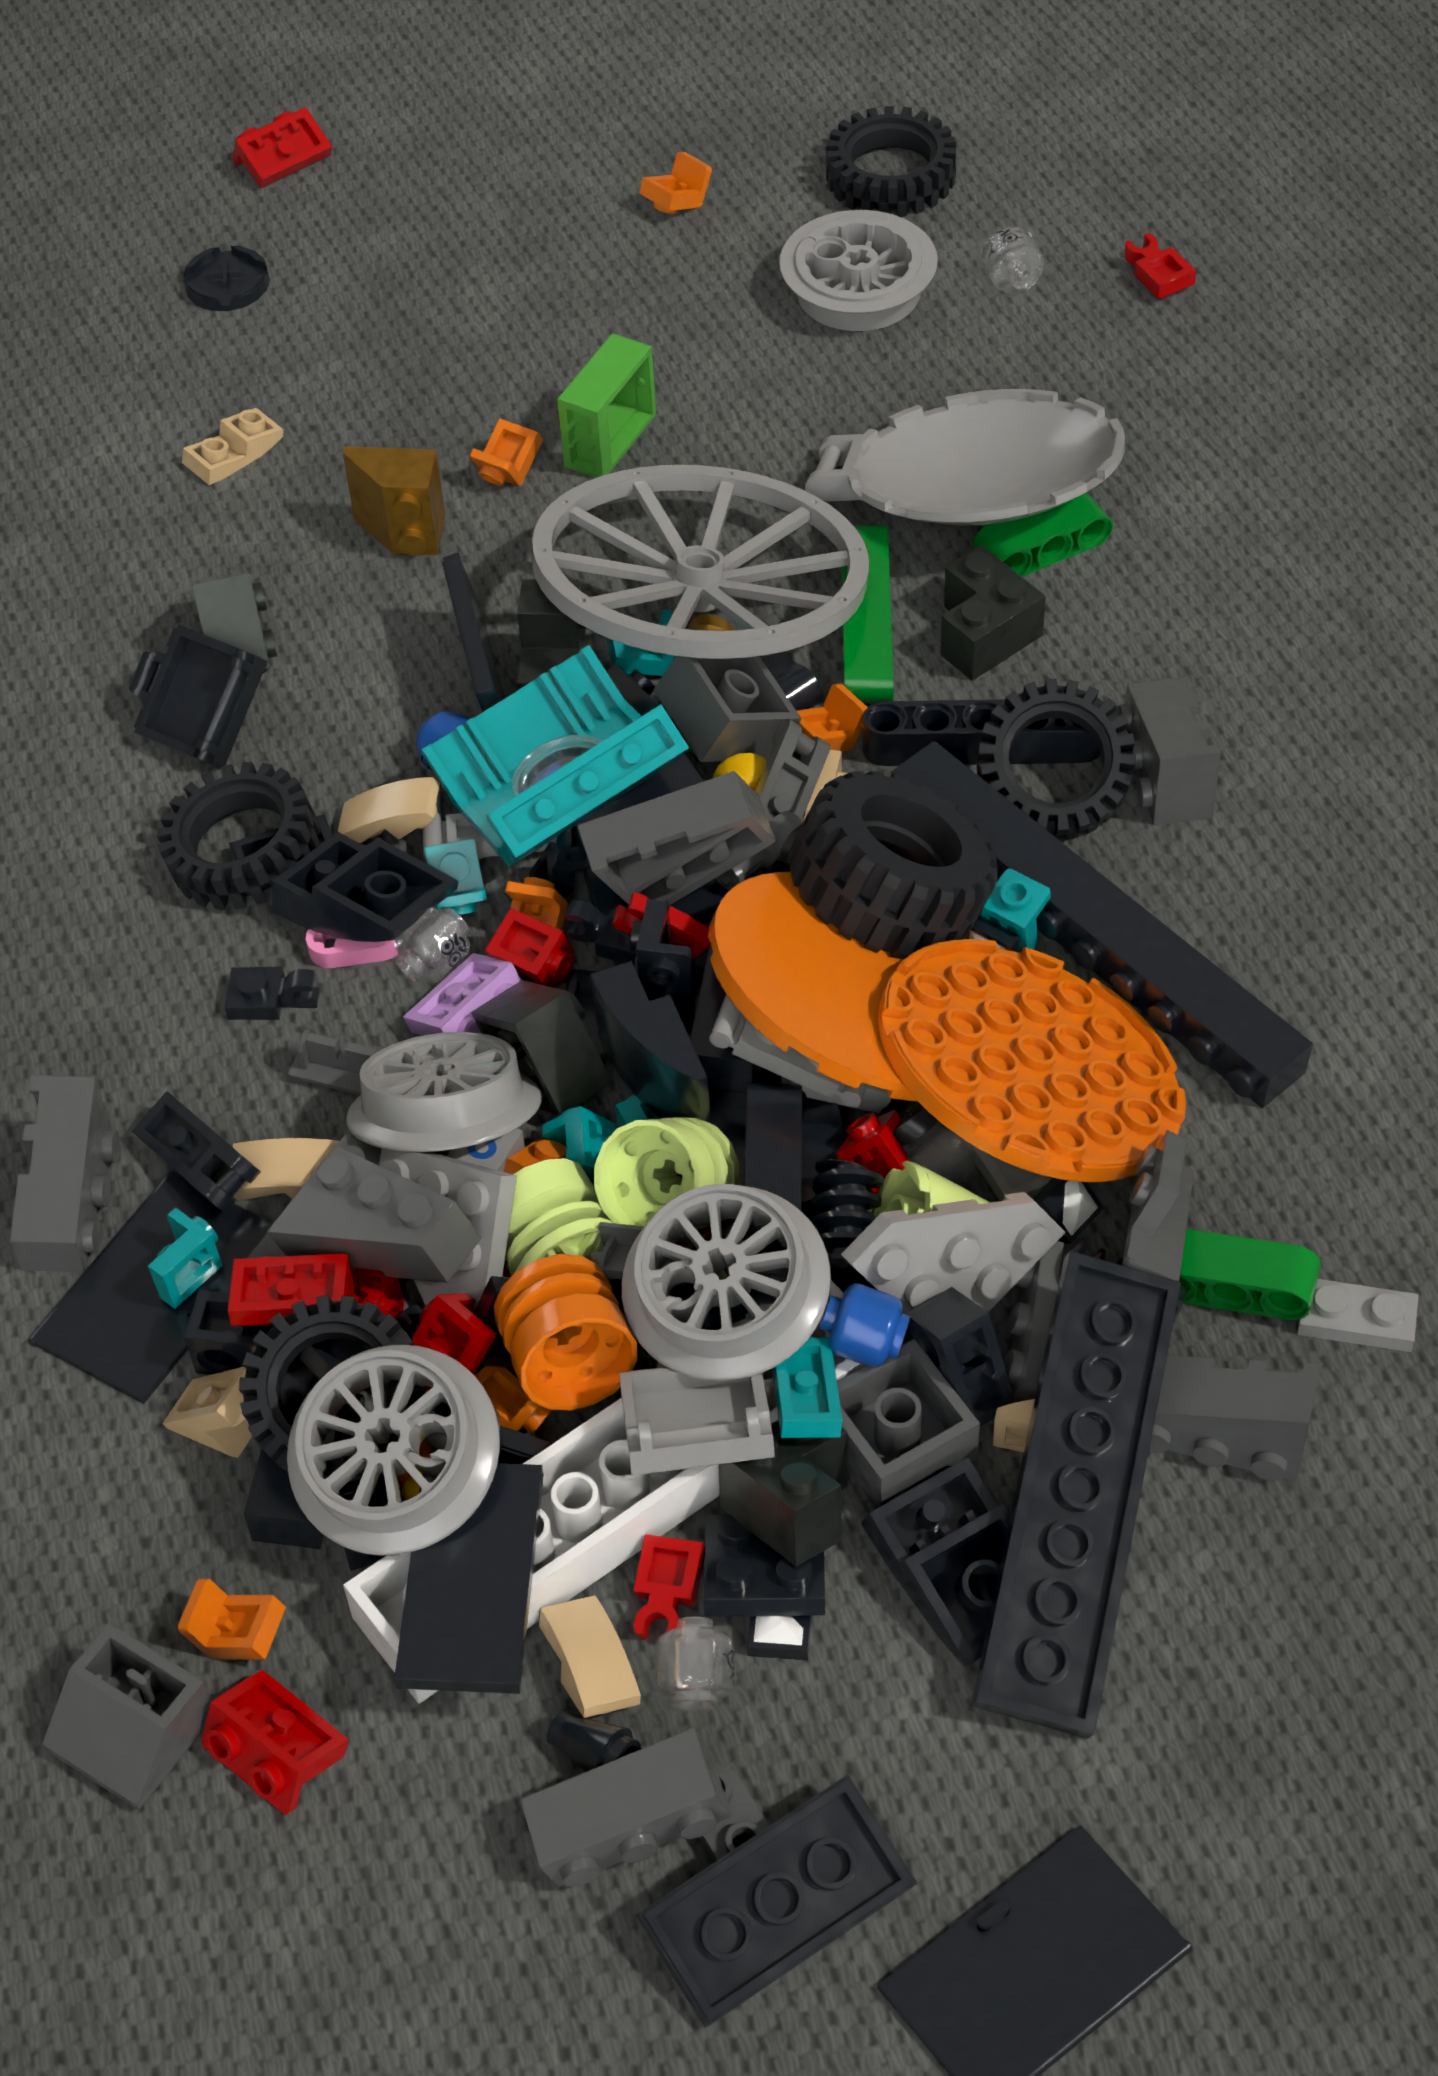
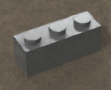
[520,1728,732,1887]

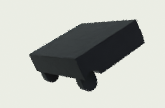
[129,624,268,768]

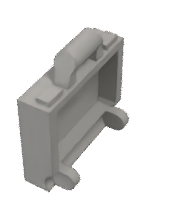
[619,1362,775,1476]

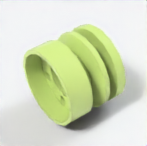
[594,1117,740,1231]
[505,1158,613,1276]

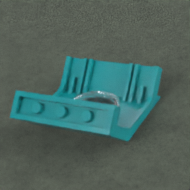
[421,645,689,867]

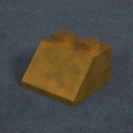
[343,446,446,556]

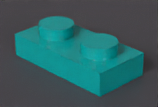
[772,1337,843,1438]

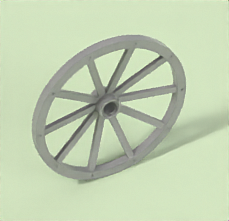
[532,465,869,659]

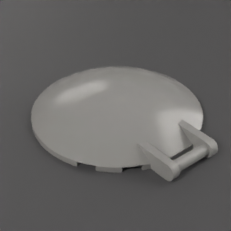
[805,389,1125,526]

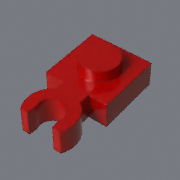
[1124,233,1196,299]
[612,892,711,960]
[633,1534,705,1645]

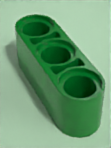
[973,492,1113,577]
[1178,1228,1322,1320]

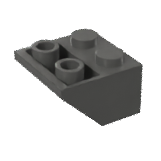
[42,1622,211,1810]

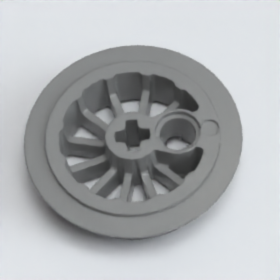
[779,210,938,331]
[346,1032,542,1152]
[622,1184,831,1381]
[287,1345,500,1555]

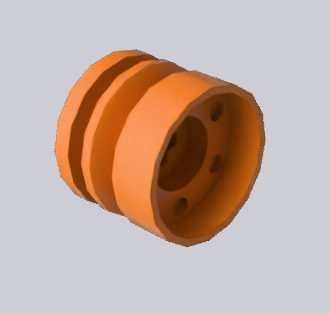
[494,1254,637,1411]

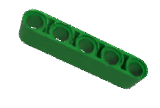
[841,524,894,705]

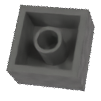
[653,656,802,762]
[837,1339,980,1508]

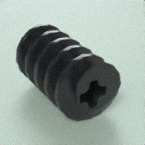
[810,1159,884,1285]

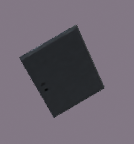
[28,1171,273,1404]
[878,1825,1193,2076]

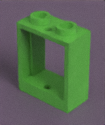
[557,333,656,478]

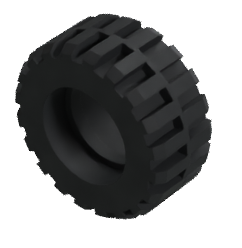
[788,771,998,959]

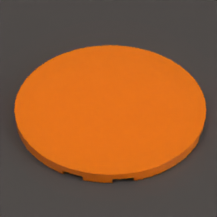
[707,872,917,1101]
[877,939,1186,1182]

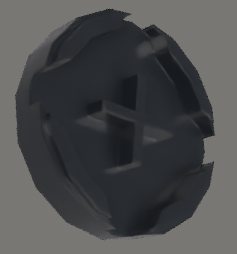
[183,246,270,311]

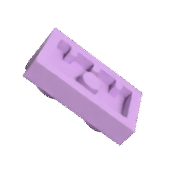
[403,953,521,1036]

